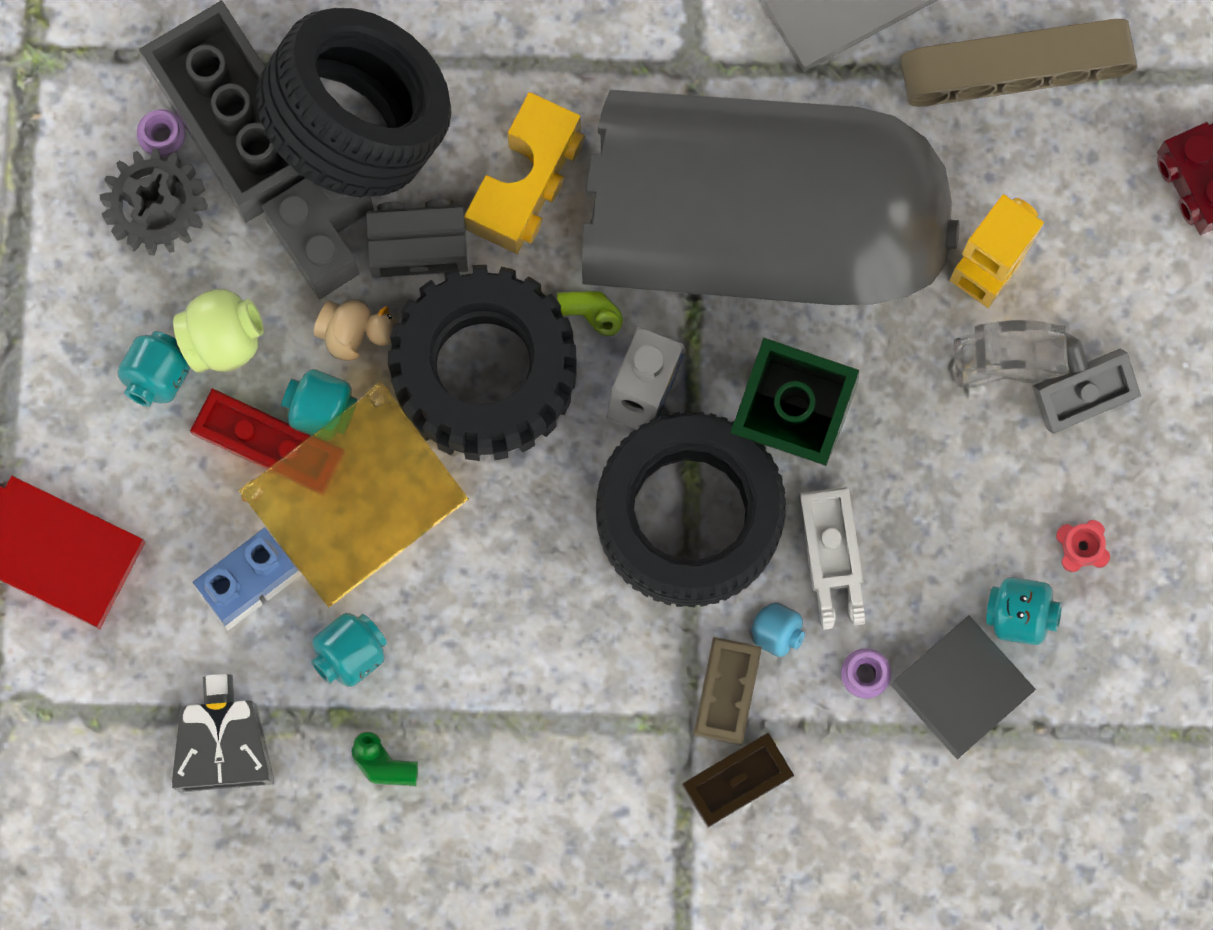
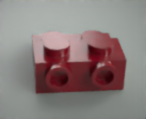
[1157,122,1213,236]

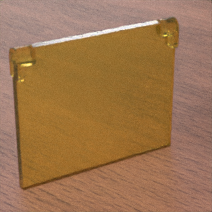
[238,382,469,607]

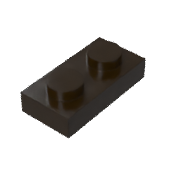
[682,732,794,829]

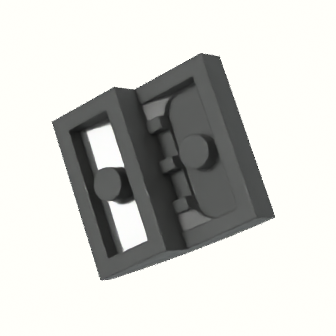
[890,615,1036,759]

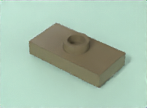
[693,637,762,746]

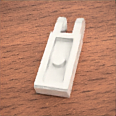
[798,487,865,630]

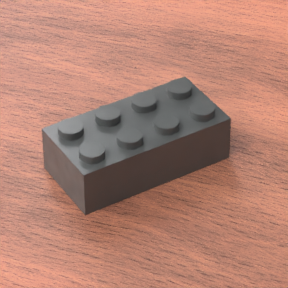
[139,0,305,223]

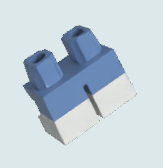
[193,527,303,631]

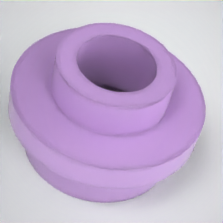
[137,109,186,157]
[841,649,891,699]

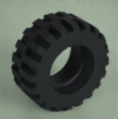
[388,265,577,461]

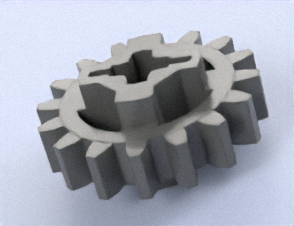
[100,148,208,256]

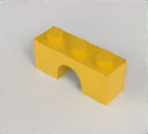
[464,92,585,254]
[949,194,1044,308]

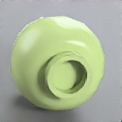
[173,289,264,373]

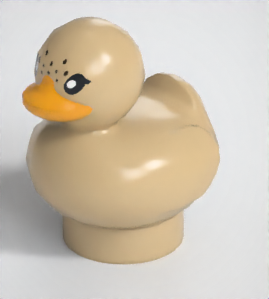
[314,299,398,361]

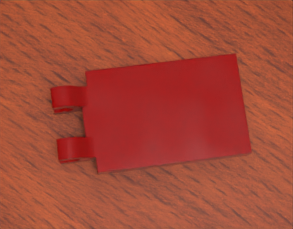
[0,475,146,630]

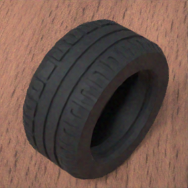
[256,8,452,197]
[596,411,786,608]

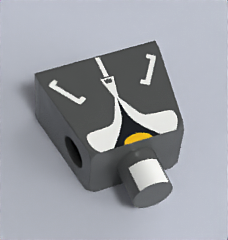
[172,674,274,792]

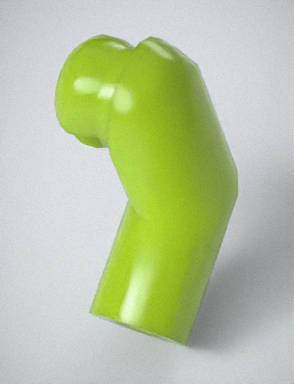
[557,291,623,337]

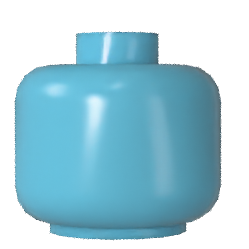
[751,603,805,657]

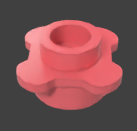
[1056,520,1110,572]

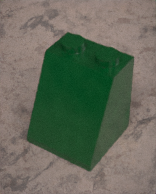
[730,337,860,466]

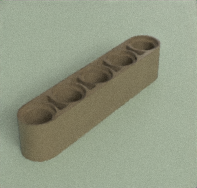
[900,19,1138,107]

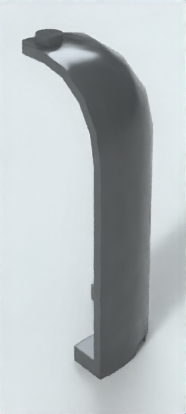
[582,90,960,305]

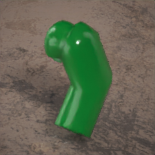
[351,732,418,786]

